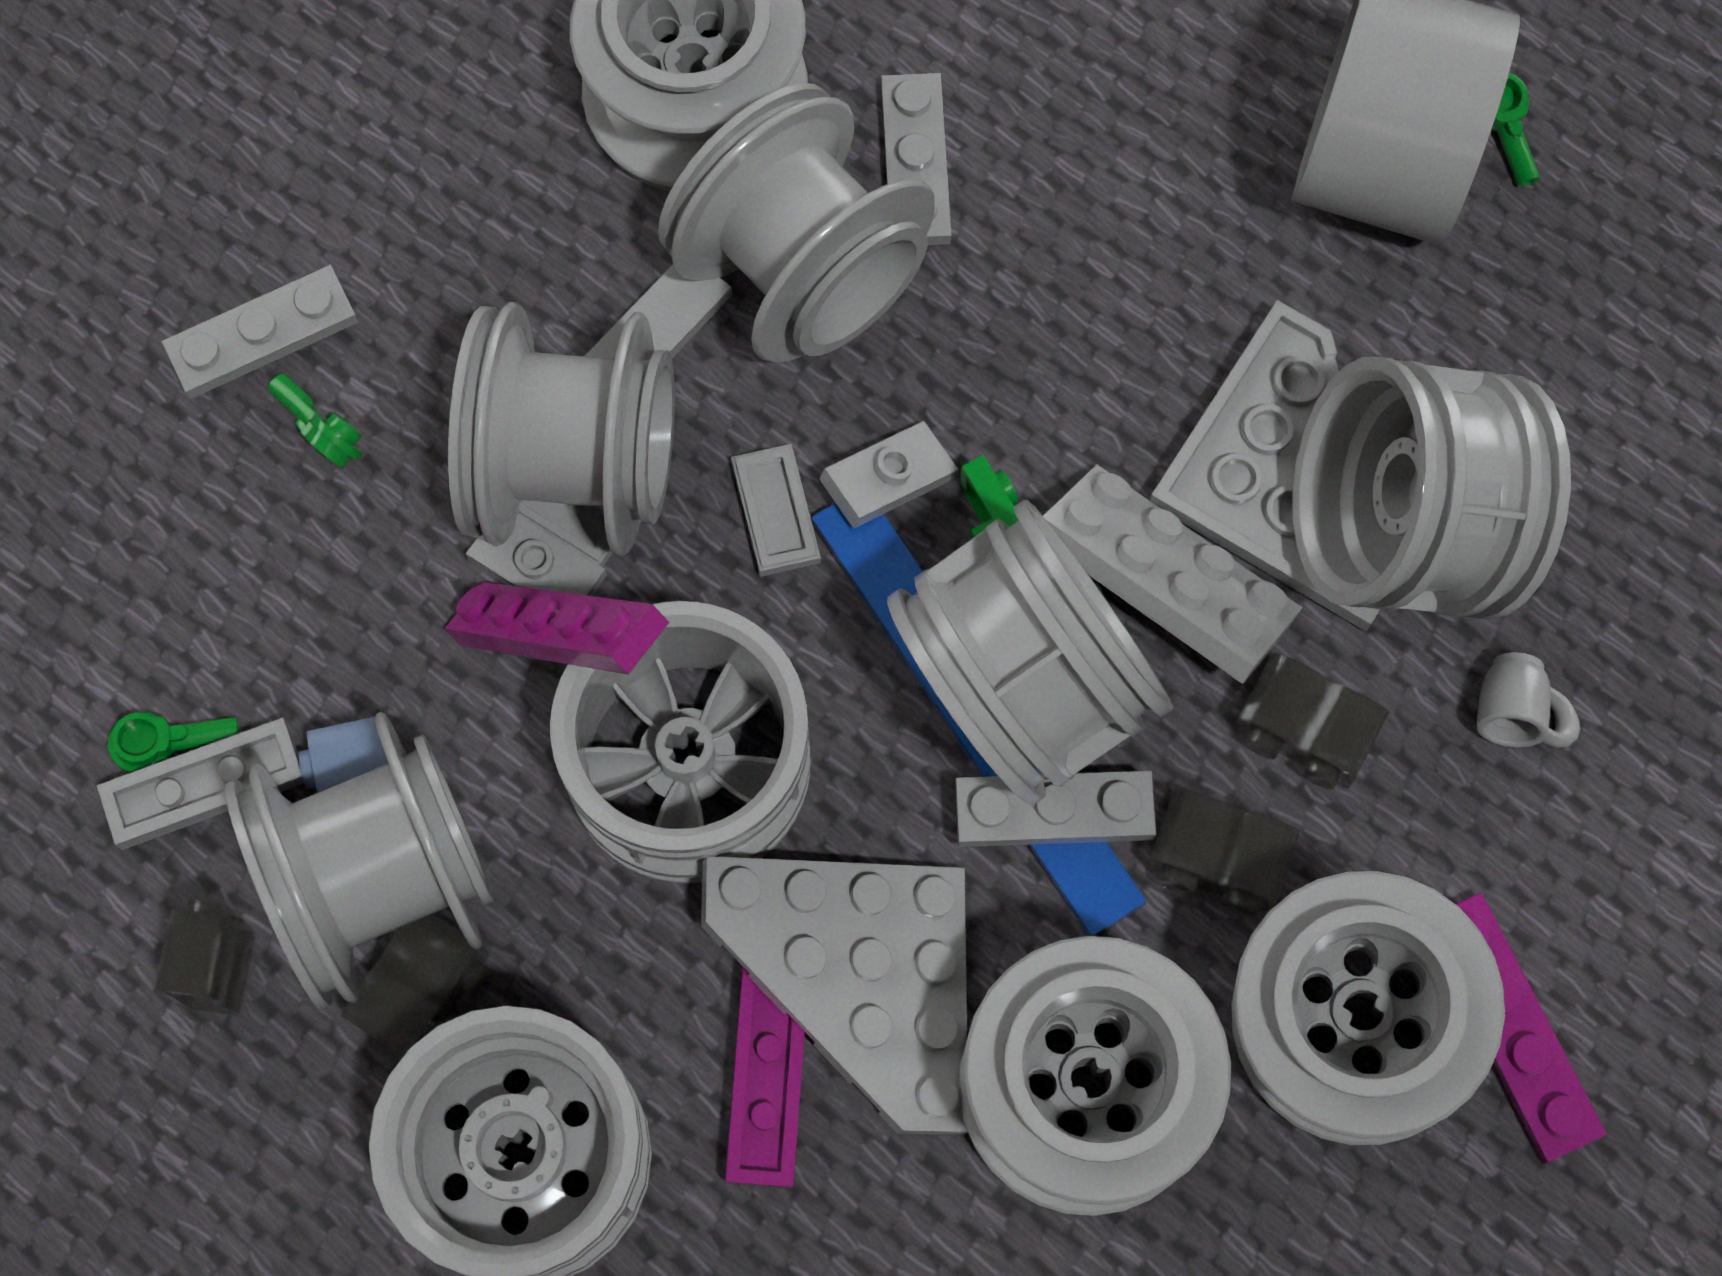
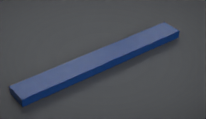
[811,503,1147,936]

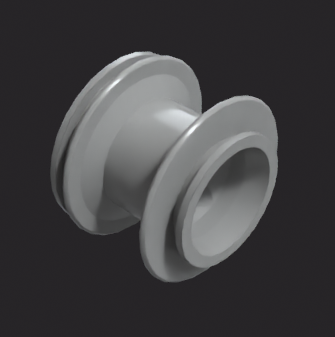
[570,0,808,192]
[658,83,935,363]
[448,302,675,557]
[225,712,494,1009]
[1231,871,1505,1145]
[959,936,1231,1216]

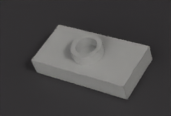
[820,421,959,529]
[466,514,607,596]

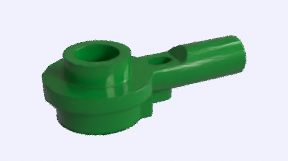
[1491,73,1540,188]
[268,374,364,469]
[107,712,240,773]

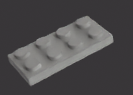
[1043,464,1302,684]

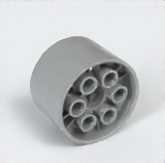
[1292,0,1520,246]

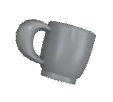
[1477,652,1581,748]

